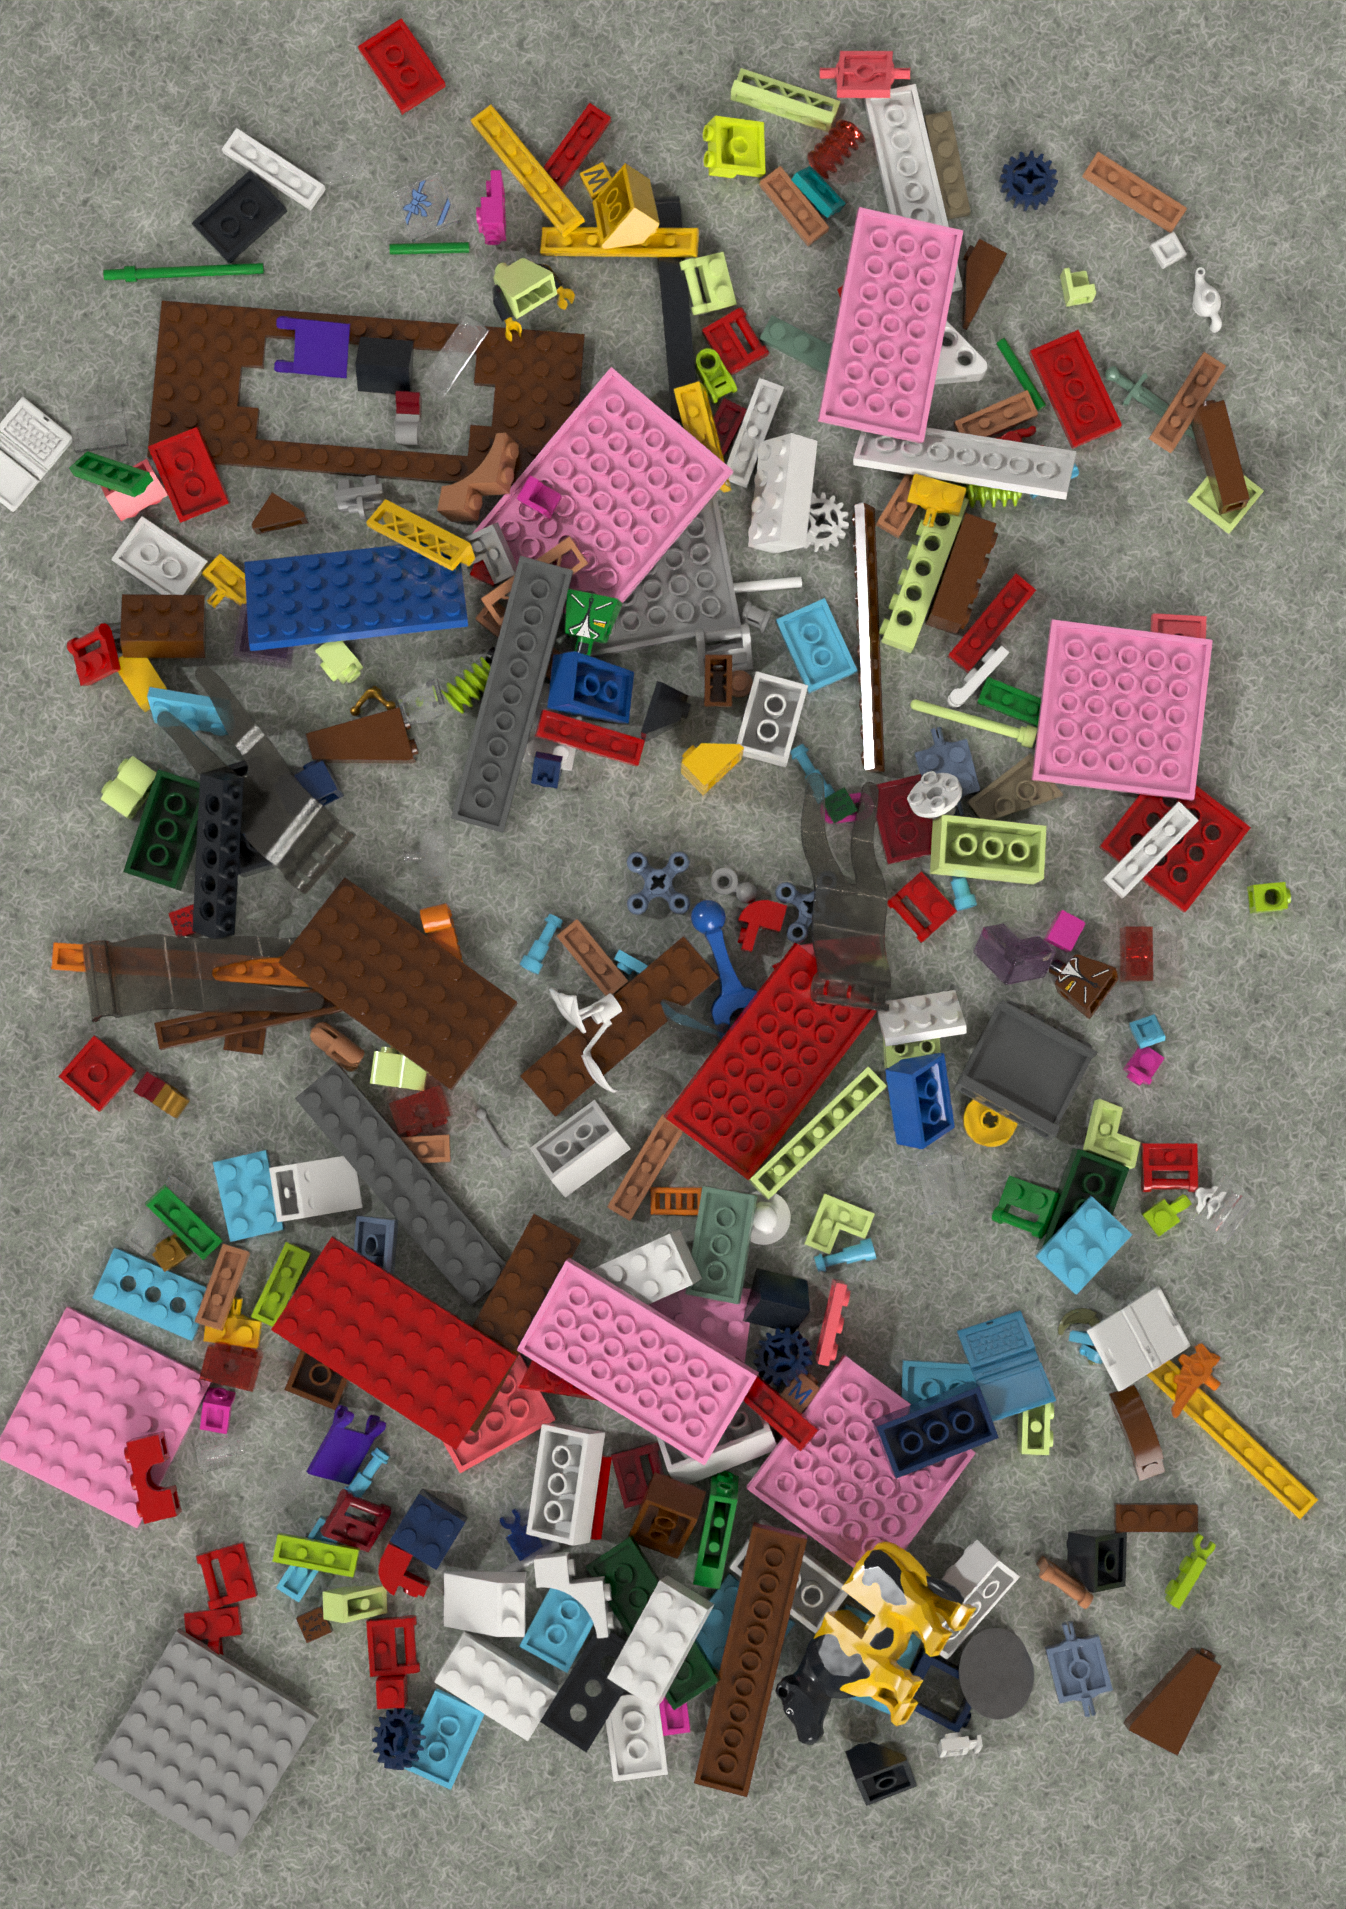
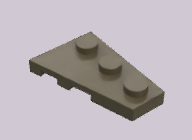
[966,753,1063,820]

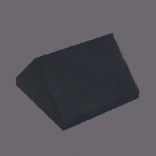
[355,337,414,394]
[743,1268,810,1333]

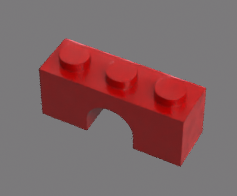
[124,1431,182,1524]

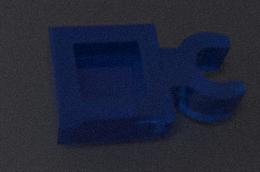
[500,1509,544,1561]

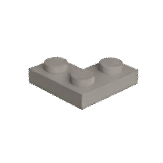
[461,522,517,584]

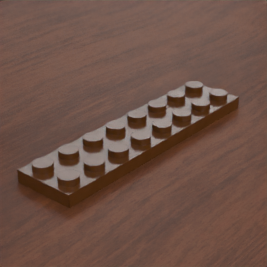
[520,935,720,1117]
[470,1213,582,1433]

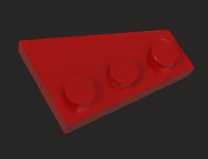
[518,1360,599,1401]

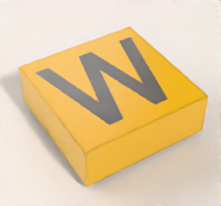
[579,162,612,200]

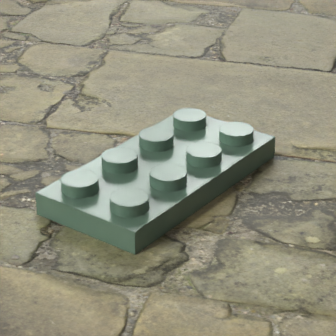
[685,1186,758,1304]

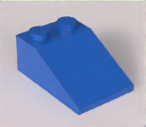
[547,651,634,724]

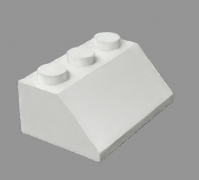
[530,1100,631,1198]

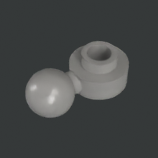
[710,868,757,904]

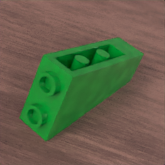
[693,1470,739,1590]

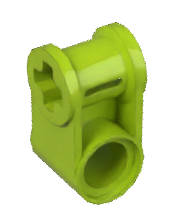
[695,348,738,404]

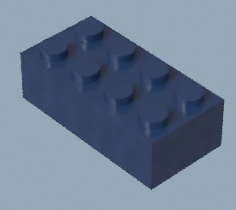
[872,1381,999,1479]

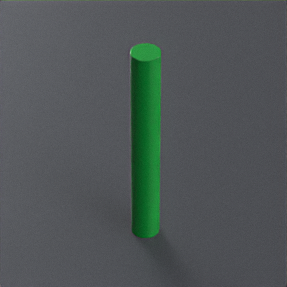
[389,242,470,255]
[996,338,1046,411]

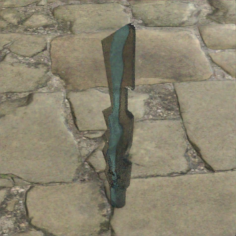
[660,999,731,1044]

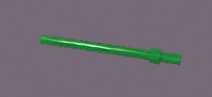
[103,263,264,282]

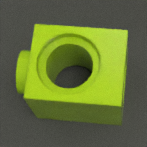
[1247,882,1291,913]

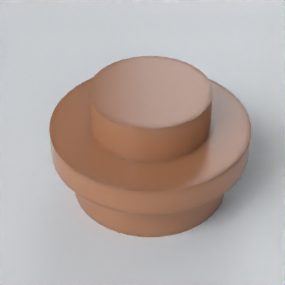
[732,670,753,698]

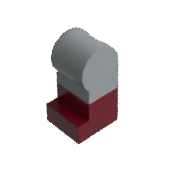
[395,391,422,445]

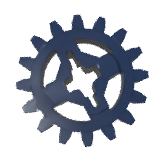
[999,151,1058,211]
[753,1327,813,1388]
[372,1708,426,1770]

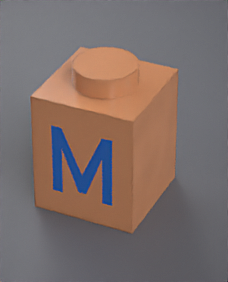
[780,1373,820,1413]

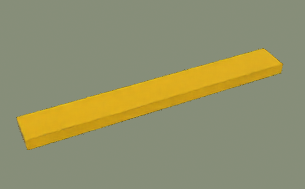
[1146,1360,1318,1519]

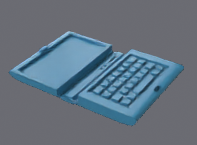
[957,1310,1056,1421]

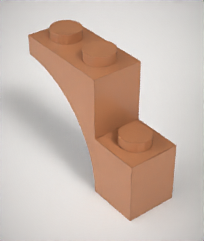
[437,433,519,522]

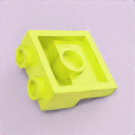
[703,116,766,178]

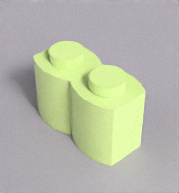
[101,756,156,820]
[370,1047,427,1091]

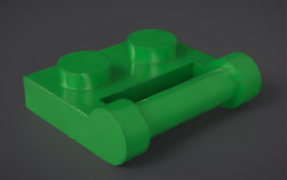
[992,1175,1060,1239]

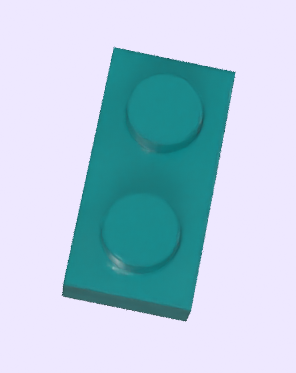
[791,166,846,218]

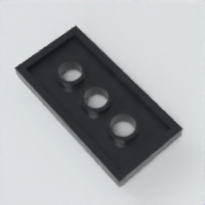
[540,1631,626,1753]

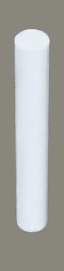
[733,577,802,594]

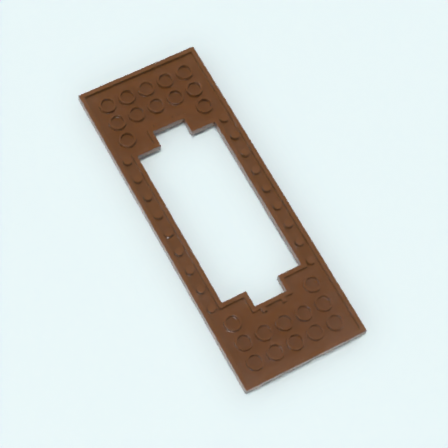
[147,300,585,486]

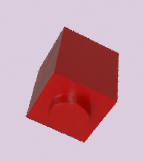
[376,1674,408,1709]

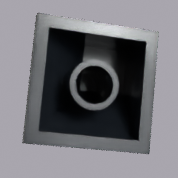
[641,681,691,742]
[1066,1529,1127,1593]
[845,1741,917,1806]

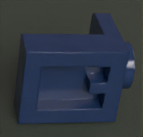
[531,751,563,788]

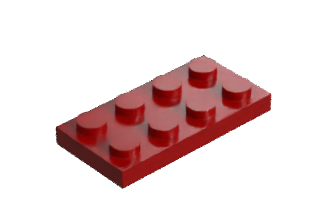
[1029,329,1122,449]

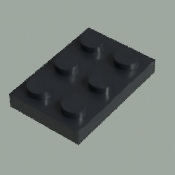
[191,170,287,264]

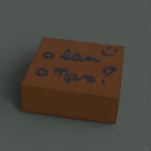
[296,1605,333,1643]

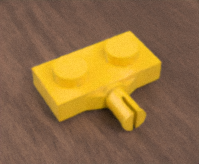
[907,473,966,527]
[202,554,247,609]
[203,1297,262,1348]

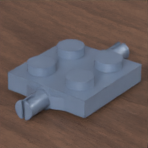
[915,727,980,816]
[1045,1621,1113,1717]

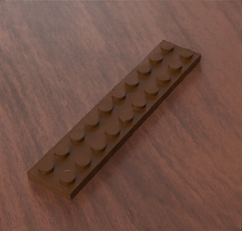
[694,1522,808,1797]

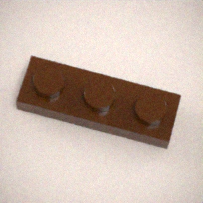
[1114,1503,1198,1532]

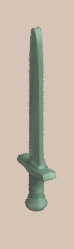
[1105,366,1196,441]

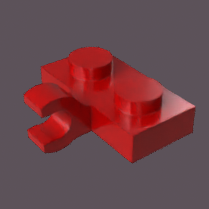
[184,1605,243,1655]

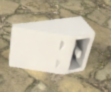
[269,1156,363,1222]

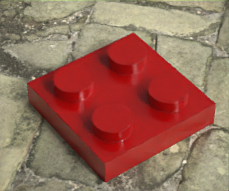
[58,1035,137,1112]

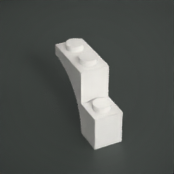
[534,1552,614,1638]

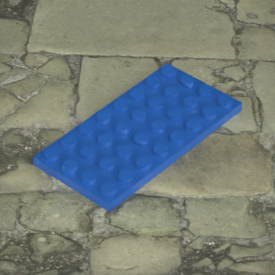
[244,542,468,651]

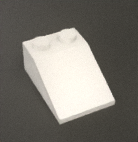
[444,1571,526,1637]

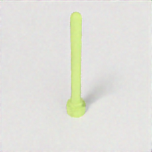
[910,699,1038,748]

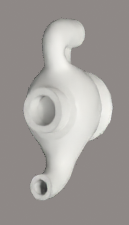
[1192,267,1222,333]

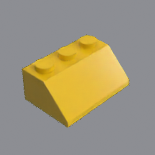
[593,163,660,249]
[681,743,744,796]

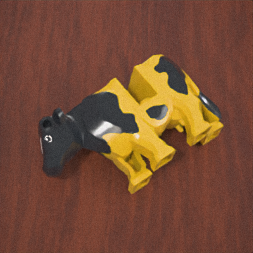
[775,1541,976,1745]

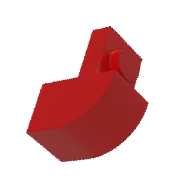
[737,900,787,953]
[378,1541,431,1598]

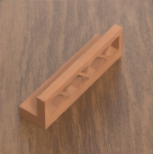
[481,536,589,626]

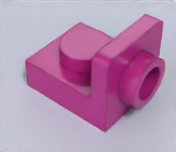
[1123,1046,1165,1086]
[200,1387,236,1434]

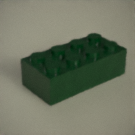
[123,769,200,891]
[1036,1148,1129,1251]

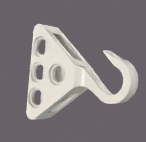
[934,320,987,385]

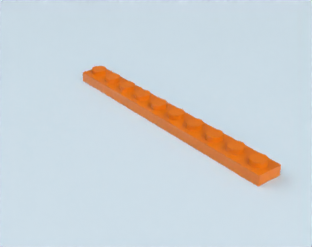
[51,942,311,988]

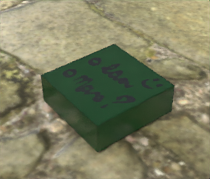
[821,787,858,824]

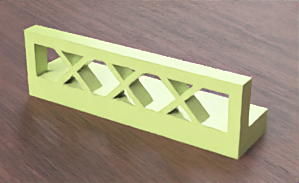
[730,68,840,133]

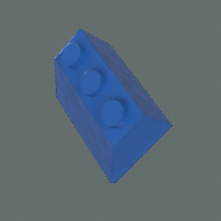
[885,1053,955,1149]

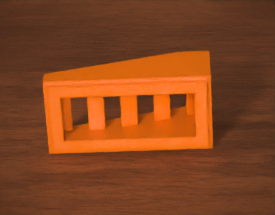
[650,1187,702,1215]

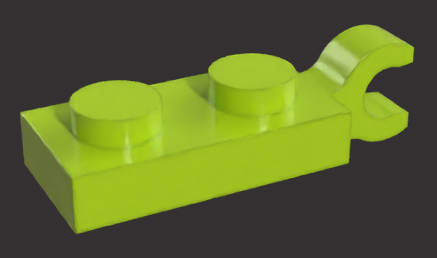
[1164,1533,1216,1609]

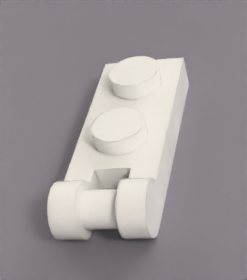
[947,645,1009,708]

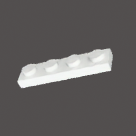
[222,128,326,211]
[726,378,784,488]
[1102,802,1198,898]

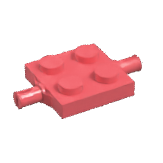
[820,51,910,98]

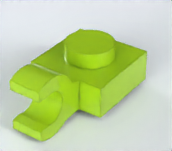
[1141,1194,1192,1237]

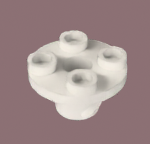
[907,771,962,820]
[750,1191,791,1245]

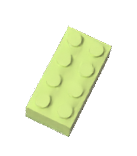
[930,815,1046,885]

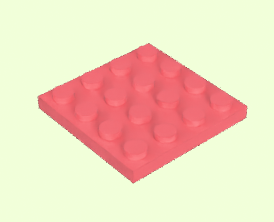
[443,1353,556,1473]

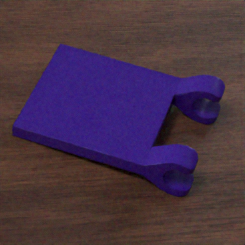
[274,316,350,379]
[306,1405,386,1485]

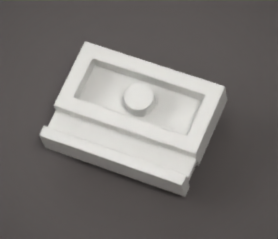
[938,1732,983,1758]

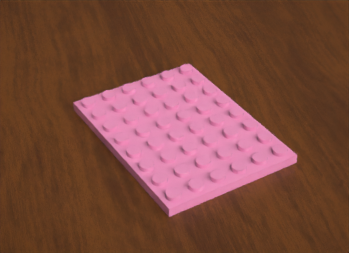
[472,367,733,614]

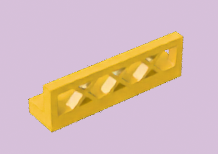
[674,381,732,493]
[366,499,475,571]

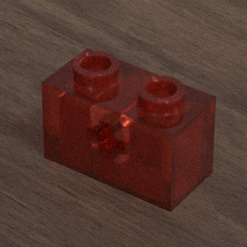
[1120,926,1153,982]
[389,1085,453,1137]
[199,1341,263,1392]

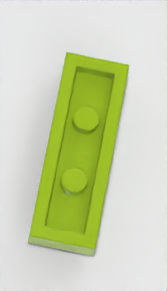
[251,1242,312,1327]
[272,1532,360,1577]

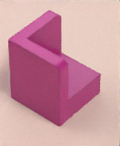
[517,475,562,519]
[1043,910,1085,952]

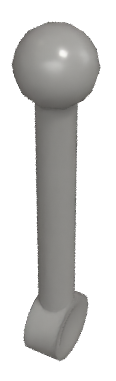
[476,1108,511,1158]

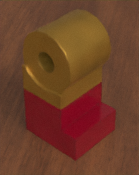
[133,1071,190,1119]

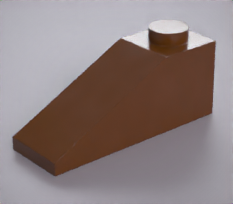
[962,239,1007,330]

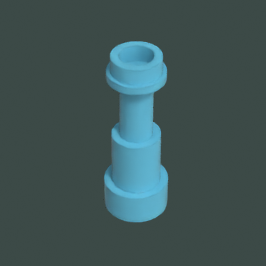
[790,744,835,804]
[951,876,977,911]
[519,914,563,975]
[814,1238,876,1272]
[344,1447,390,1499]

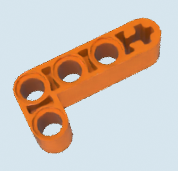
[420,903,463,962]

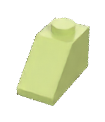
[323,1585,387,1623]

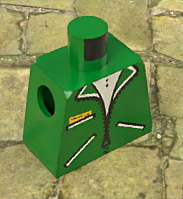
[565,589,622,656]

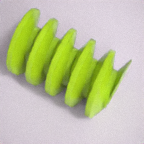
[965,483,1022,508]
[439,656,491,714]

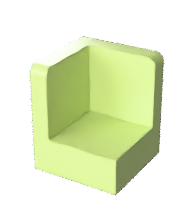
[1060,268,1096,307]

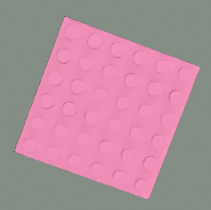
[1031,619,1213,801]
[0,1306,213,1528]
[746,1354,976,1568]

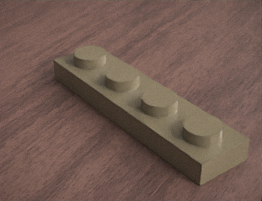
[924,111,970,219]

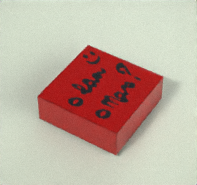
[168,904,195,939]

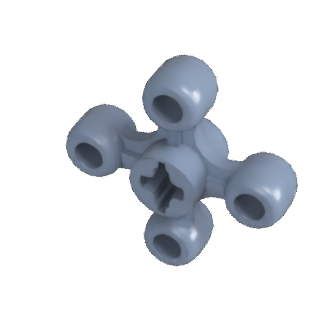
[626,851,690,915]
[775,871,848,944]

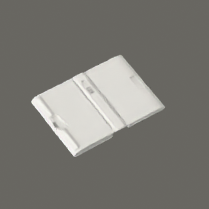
[0,397,74,512]
[1087,1285,1191,1392]

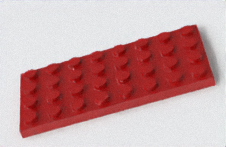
[663,943,879,1181]
[271,1236,517,1450]

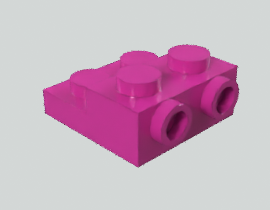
[476,170,507,245]

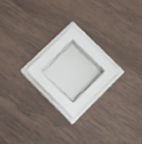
[1149,231,1187,269]

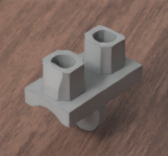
[334,475,386,520]

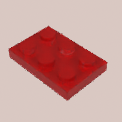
[357,18,446,115]
[148,427,231,523]

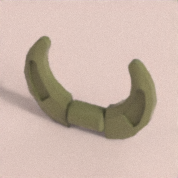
[1058,1308,1101,1365]

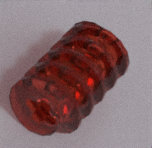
[807,119,866,179]

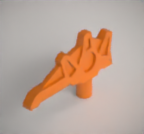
[1171,1343,1221,1418]

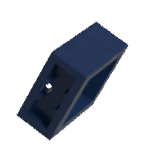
[910,1647,972,1732]

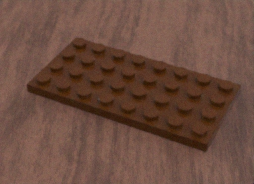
[278,877,518,1091]

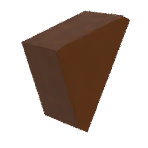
[252,492,309,535]

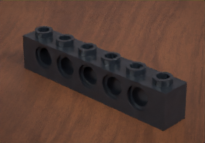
[192,770,244,939]

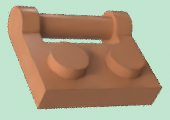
[1036,1555,1094,1609]

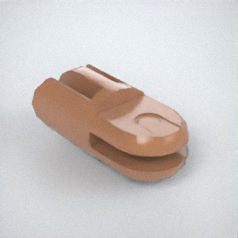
[310,1022,365,1072]

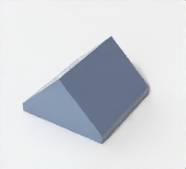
[354,1216,398,1274]

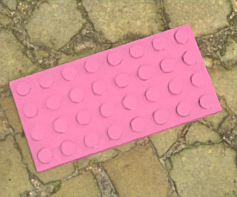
[818,207,963,443]
[517,1258,759,1465]

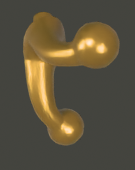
[350,686,396,716]

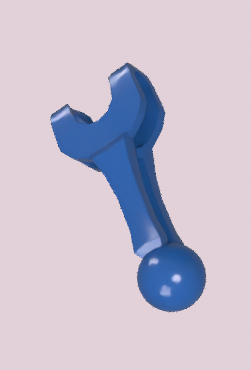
[691,900,757,1038]

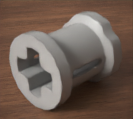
[740,601,773,633]

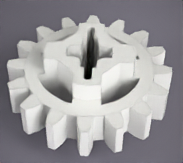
[804,492,849,552]

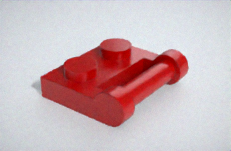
[702,307,770,376]
[67,623,121,686]
[885,871,957,943]
[1141,1143,1198,1192]
[196,1542,258,1610]
[366,1615,420,1677]

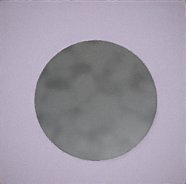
[959,1628,1034,1720]

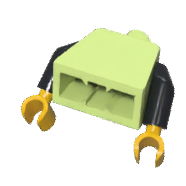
[492,258,575,341]

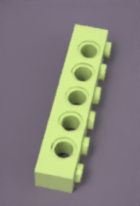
[879,498,969,653]
[749,1067,887,1200]

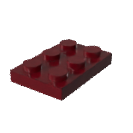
[868,774,933,865]

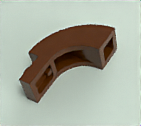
[1109,1385,1165,1481]

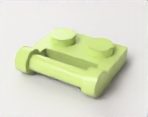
[679,252,737,316]

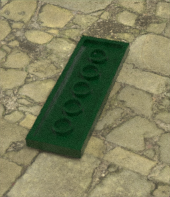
[586,1536,721,1710]

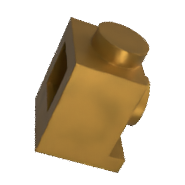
[152,1233,193,1272]

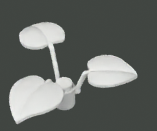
[549,987,622,1093]

